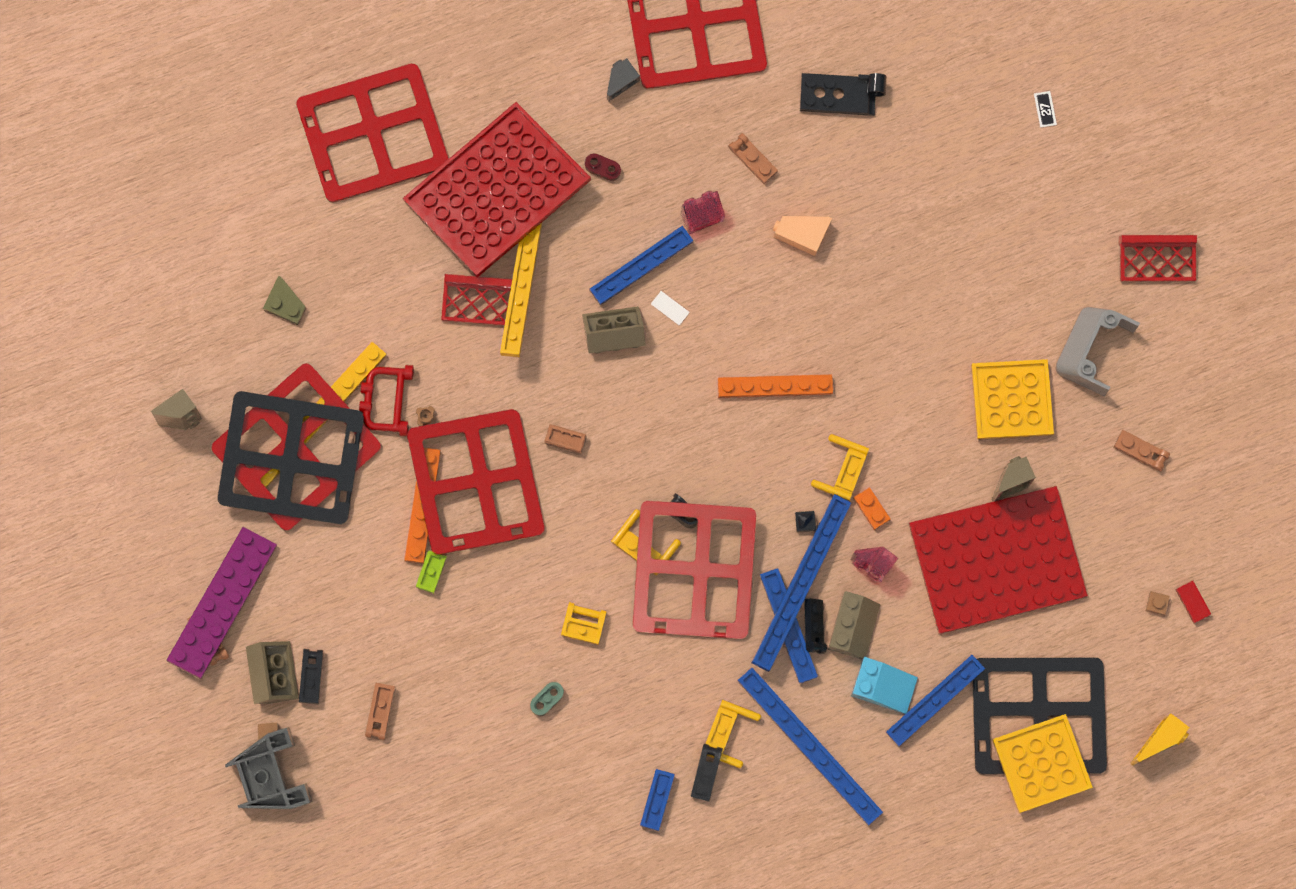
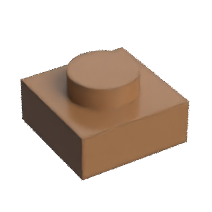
[1146,591,1170,615]
[258,723,278,740]

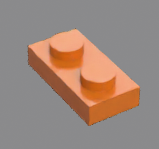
[853,487,891,530]

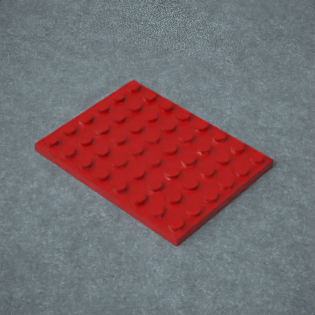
[403,102,591,278]
[909,486,1088,634]

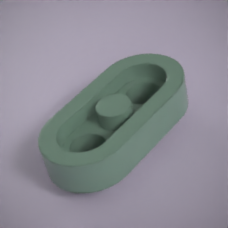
[530,682,564,716]

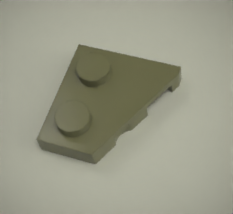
[263,276,306,325]

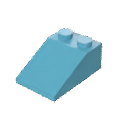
[851,657,918,714]

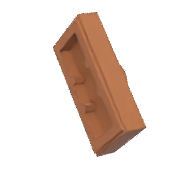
[544,424,586,454]

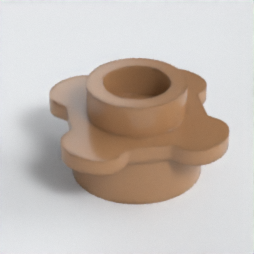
[416,406,436,426]

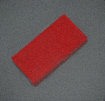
[1176,581,1211,624]

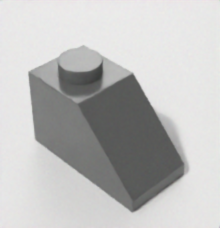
[607,58,640,102]

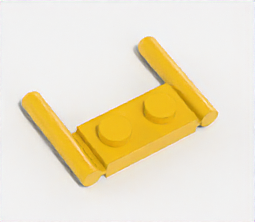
[811,434,869,501]
[611,509,681,576]
[705,700,761,768]

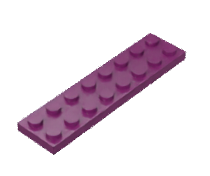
[167,527,277,679]

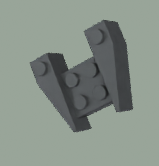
[225,727,313,809]

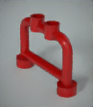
[359,365,414,437]

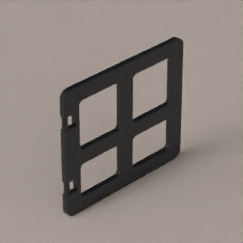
[217,391,364,524]
[973,658,1107,774]

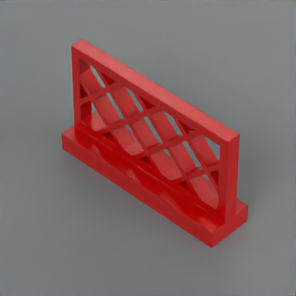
[1119,235,1197,281]
[441,274,512,326]

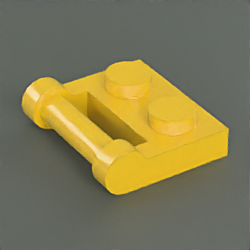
[561,602,607,645]

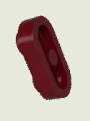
[585,153,621,181]

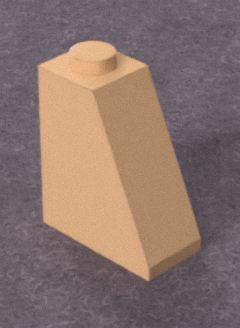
[772,216,832,256]

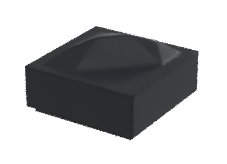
[795,511,816,532]

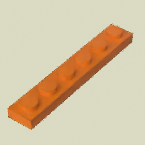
[718,374,833,398]
[405,448,441,564]

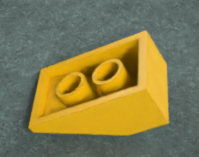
[1130,713,1190,766]

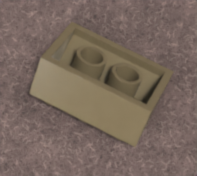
[582,306,645,353]
[151,389,202,430]
[992,456,1036,502]
[828,591,880,659]
[246,641,299,704]

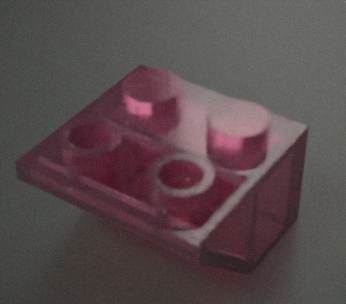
[681,191,725,235]
[850,547,898,582]

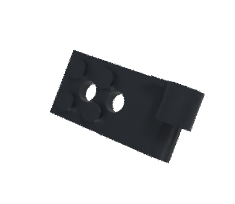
[800,73,887,116]

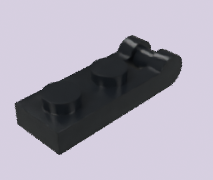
[804,598,827,654]
[299,649,323,704]
[691,744,723,801]

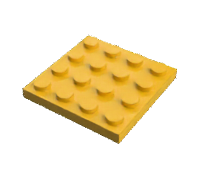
[971,359,1054,439]
[992,714,1093,813]

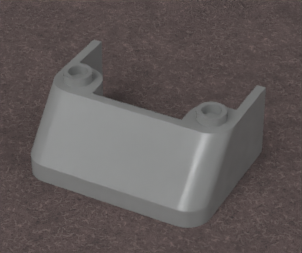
[1056,307,1140,396]

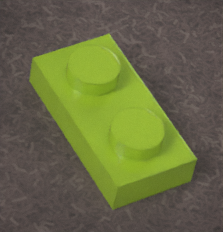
[416,550,447,594]

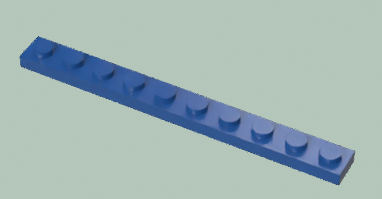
[751,494,851,672]
[737,668,883,826]

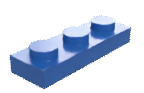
[640,769,675,831]

